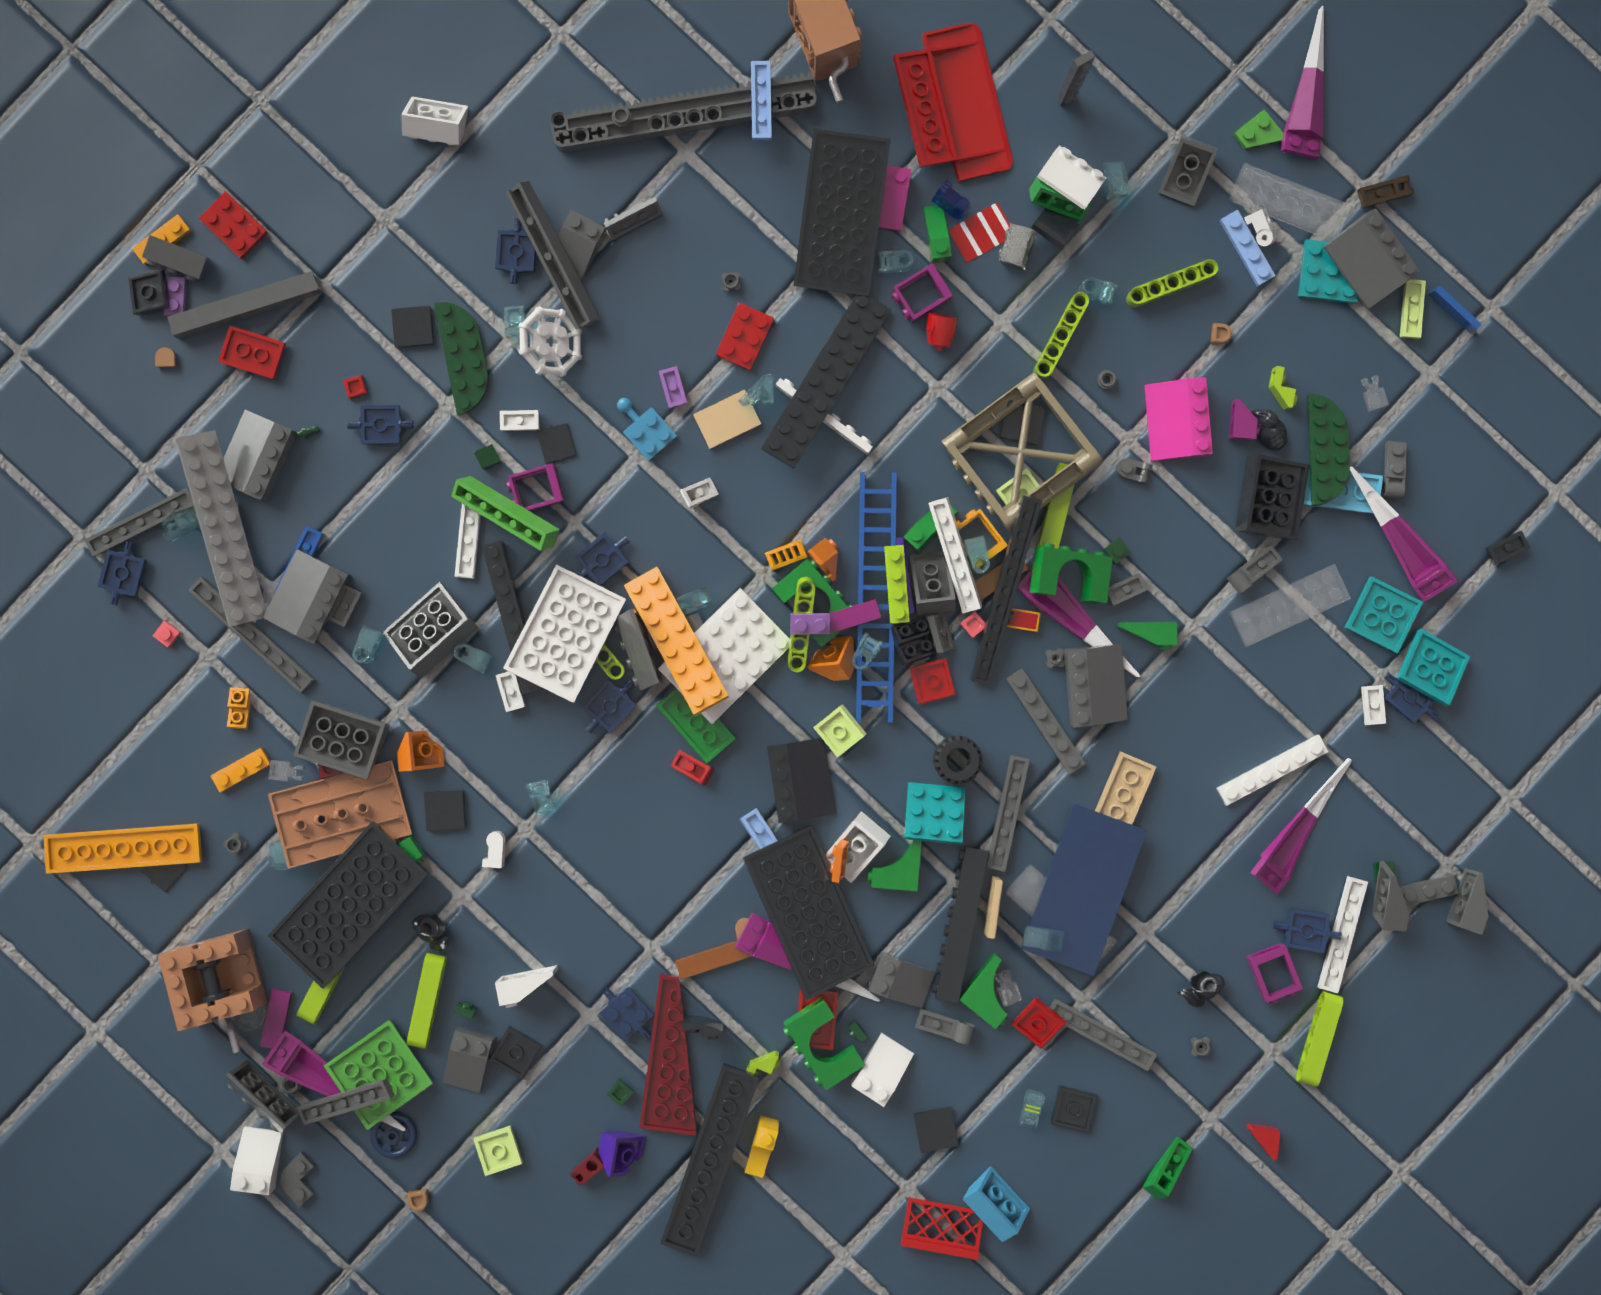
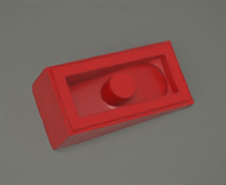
[670,750,715,785]

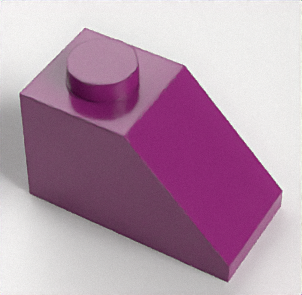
[1228,399,1260,442]

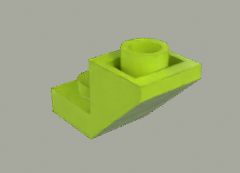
[1269,366,1297,411]
[746,1051,781,1075]

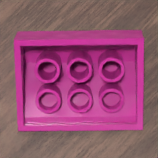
[879,165,911,232]
[1144,377,1213,461]

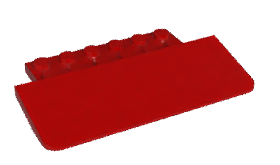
[893,23,1013,183]

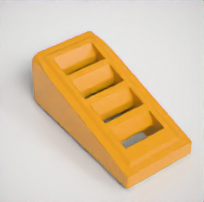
[765,539,807,571]

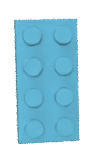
[1303,466,1383,514]

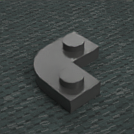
[281,1151,316,1207]

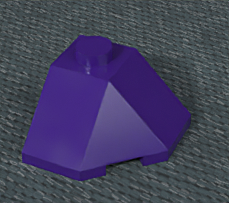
[599,1131,646,1177]

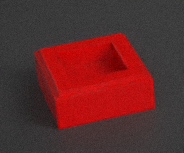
[343,375,368,399]

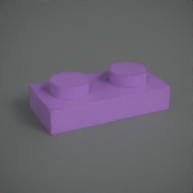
[164,277,187,316]
[658,366,688,409]
[790,613,830,634]

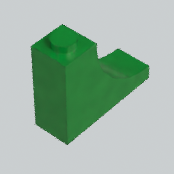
[867,840,922,891]
[959,952,1008,1029]

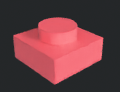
[960,611,986,638]
[153,621,182,648]

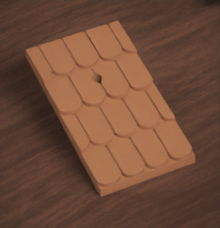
[268,760,412,869]

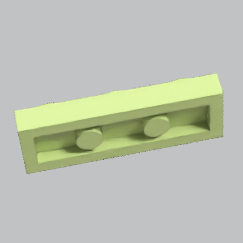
[1400,279,1426,339]

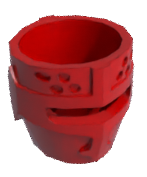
[926,312,958,351]

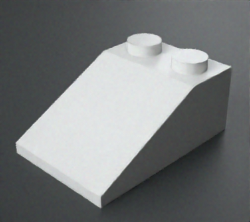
[825,811,891,883]
[495,965,558,1008]
[851,1032,914,1107]
[230,1126,283,1195]

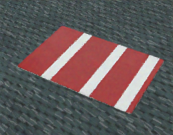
[948,202,1016,263]

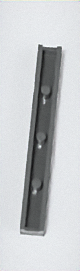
[506,181,600,329]
[167,271,324,339]

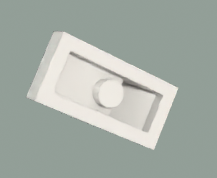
[680,478,719,508]

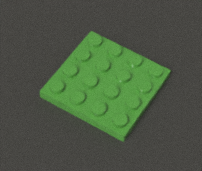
[324,1019,433,1130]

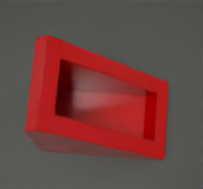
[1246,1124,1280,1161]

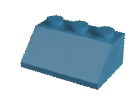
[963,1166,1030,1242]

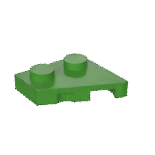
[1233,109,1283,150]

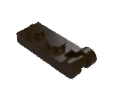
[1357,175,1414,209]

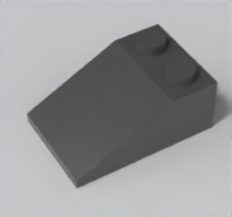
[1158,135,1218,206]
[558,210,607,282]
[909,551,956,615]
[1372,861,1411,931]
[1446,868,1488,935]
[868,951,935,1008]
[443,1026,496,1093]

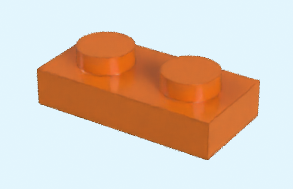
[830,839,849,883]

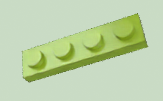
[884,545,910,624]

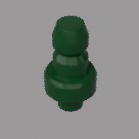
[297,425,320,439]

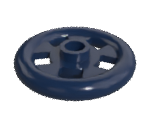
[370,1112,416,1158]

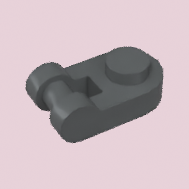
[1116,458,1153,484]

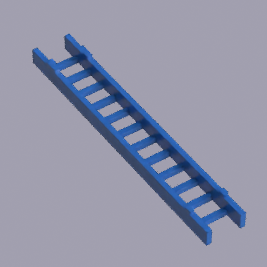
[856,472,897,723]

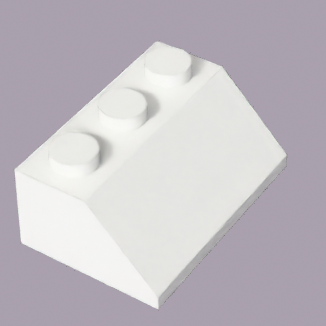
[401,97,468,145]
[1037,145,1106,210]

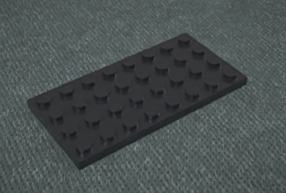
[793,128,891,296]
[268,821,430,989]
[742,825,875,1000]

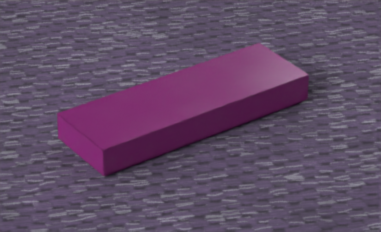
[826,599,881,635]
[260,988,292,1048]

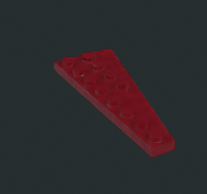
[639,974,697,1136]

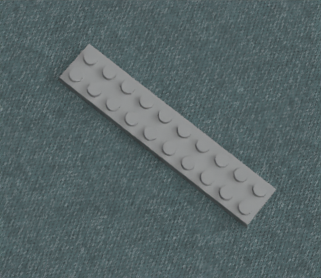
[175,430,266,627]

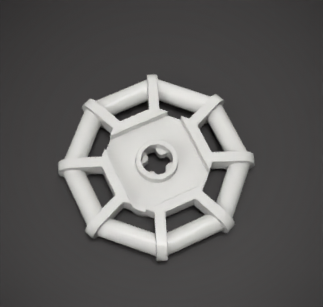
[518,306,582,377]

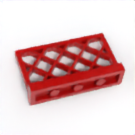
[900,1197,983,1260]

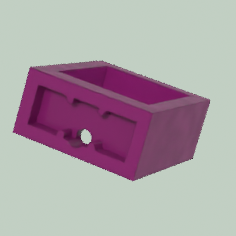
[892,263,953,323]
[507,463,565,512]
[1246,943,1303,1004]

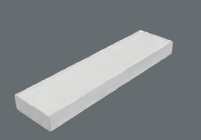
[455,503,481,579]

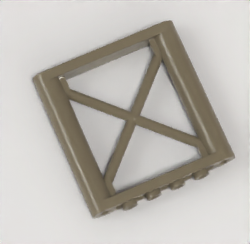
[941,372,1103,532]

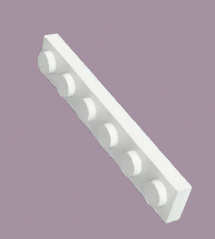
[776,378,873,455]
[928,497,982,613]
[1216,735,1328,806]
[1317,876,1368,993]

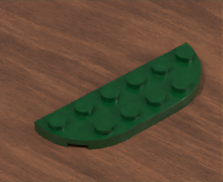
[434,302,489,416]
[1307,393,1350,507]

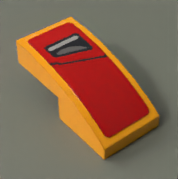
[1007,608,1041,632]

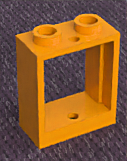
[956,509,1008,570]

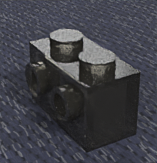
[999,224,1037,270]

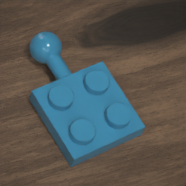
[617,398,677,461]

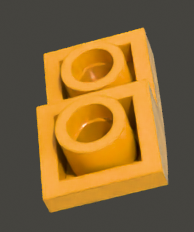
[227,687,251,729]

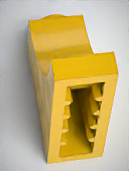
[745,1115,779,1178]

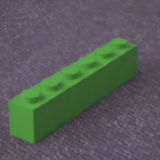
[451,476,560,551]

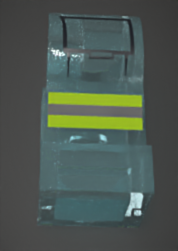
[1020,1089,1046,1129]

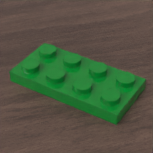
[657,688,736,764]

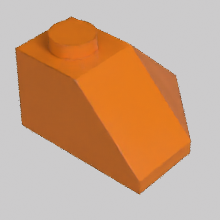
[808,538,838,583]
[807,636,856,681]
[397,730,444,772]

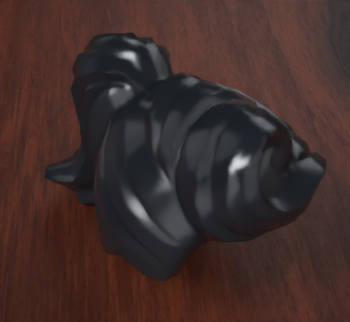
[1251,409,1288,451]
[412,914,450,951]
[1177,970,1225,1008]

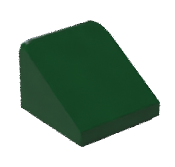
[473,444,501,470]

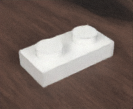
[500,410,540,431]
[496,672,526,712]
[1361,685,1386,725]

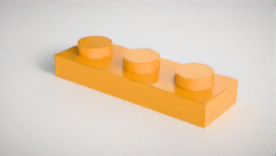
[132,214,192,265]
[211,747,272,792]

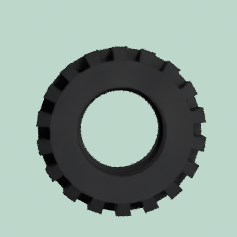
[933,736,983,785]

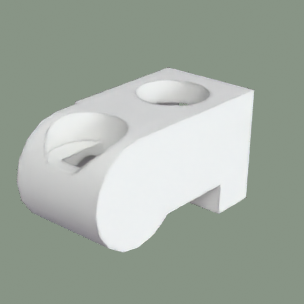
[1244,208,1277,246]
[482,831,506,868]

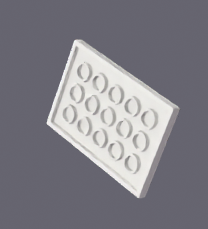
[503,565,626,703]
[658,588,790,724]

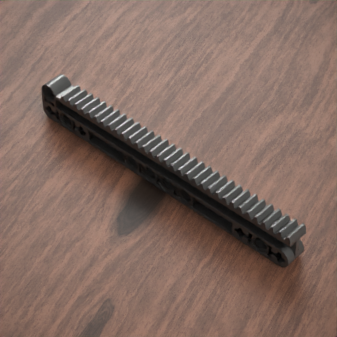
[550,71,816,152]

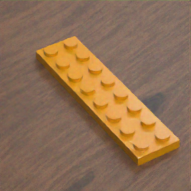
[624,567,729,716]
[43,823,202,874]

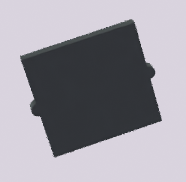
[537,423,576,464]
[141,864,187,892]

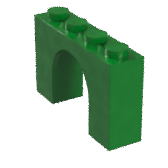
[1030,543,1113,603]
[772,559,852,647]
[783,996,865,1090]

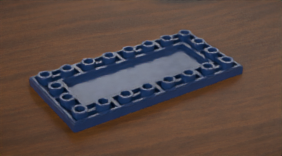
[1021,803,1147,976]

